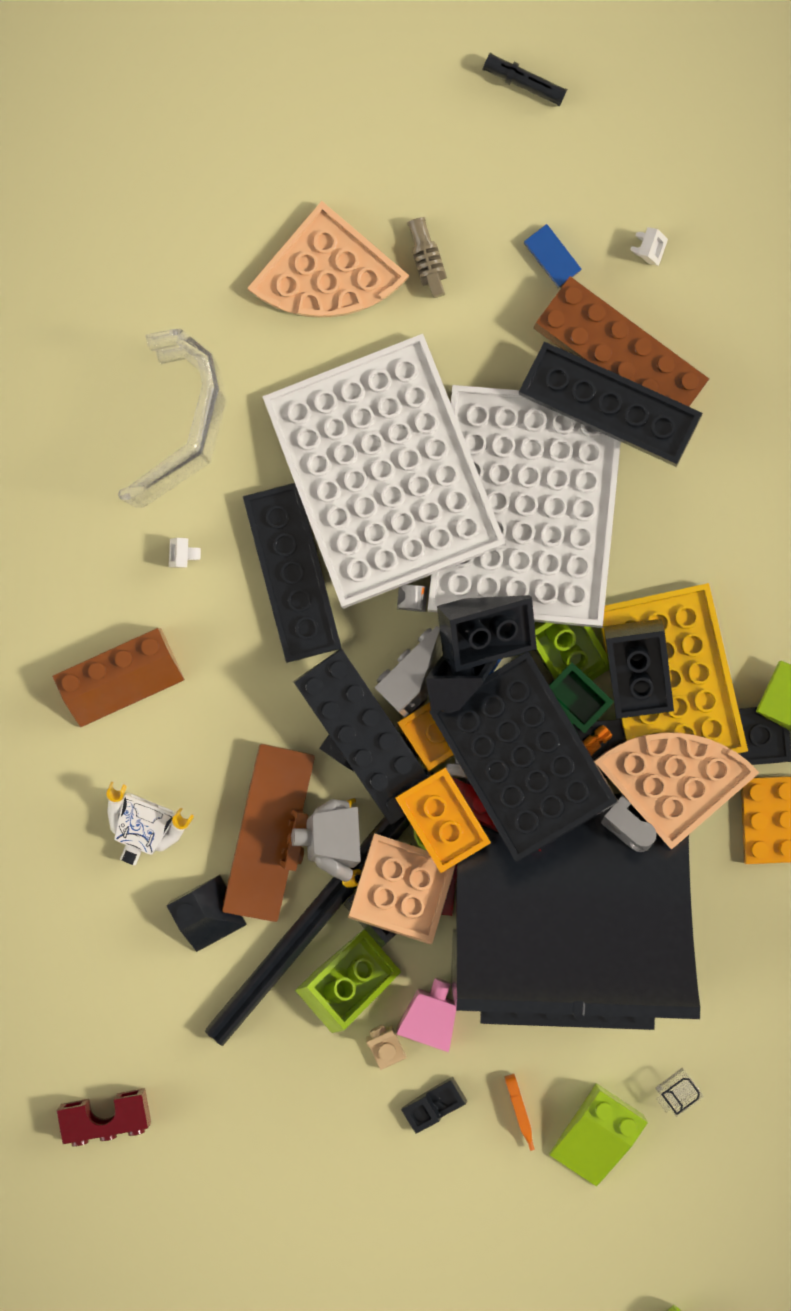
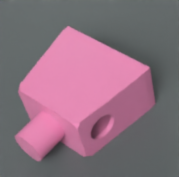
[396,978,456,1052]

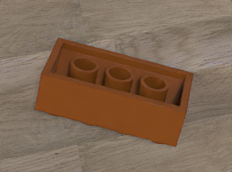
[52,628,185,728]

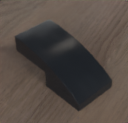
[401,1076,467,1134]

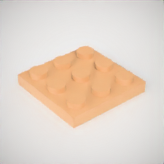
[348,833,456,944]

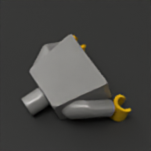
[291,798,362,888]

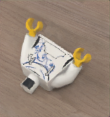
[106,782,194,865]

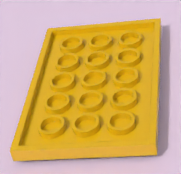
[600,583,748,754]

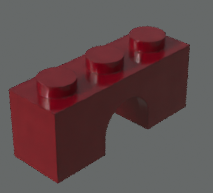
[56,1088,151,1147]

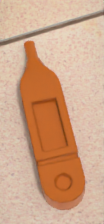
[504,1074,535,1151]

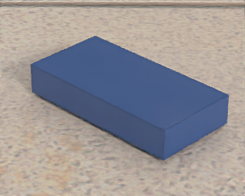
[524,224,582,288]

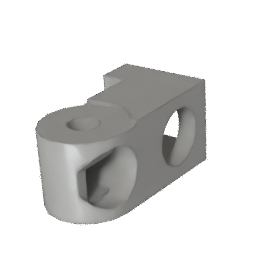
[397,585,428,612]
[601,795,656,852]

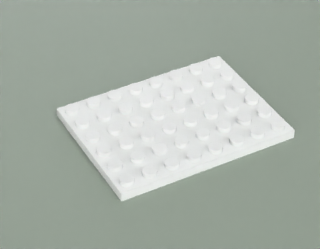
[263,334,506,609]
[428,385,621,628]

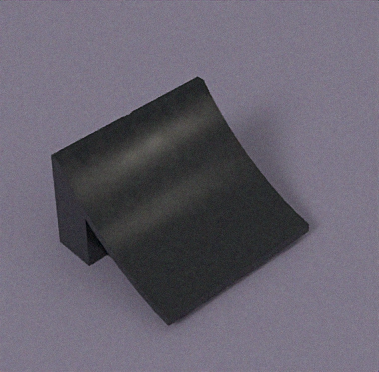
[451,794,701,1030]

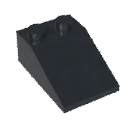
[437,595,537,672]
[604,619,674,719]

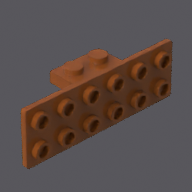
[222,744,315,922]

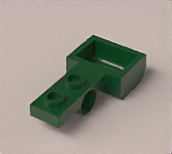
[549,662,614,733]

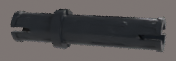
[482,52,568,107]

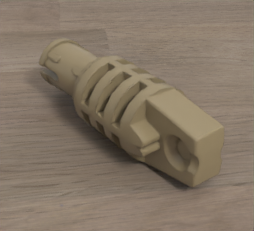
[408,217,447,298]

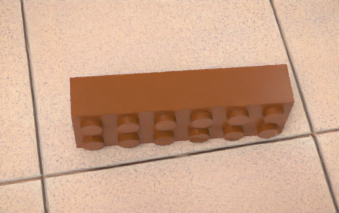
[533,276,709,406]

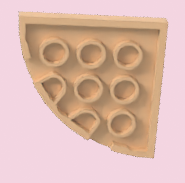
[247,201,409,317]
[594,733,760,850]

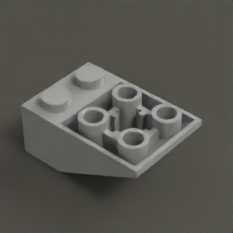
[374,626,442,717]

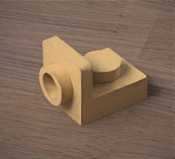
[366,1025,406,1070]

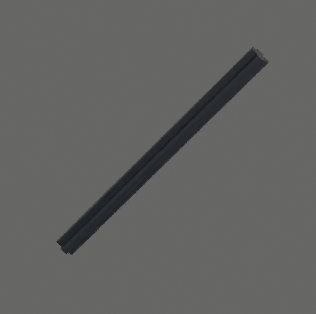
[205,768,434,1046]

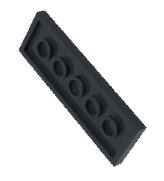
[519,341,703,467]
[243,483,342,663]
[293,649,428,825]

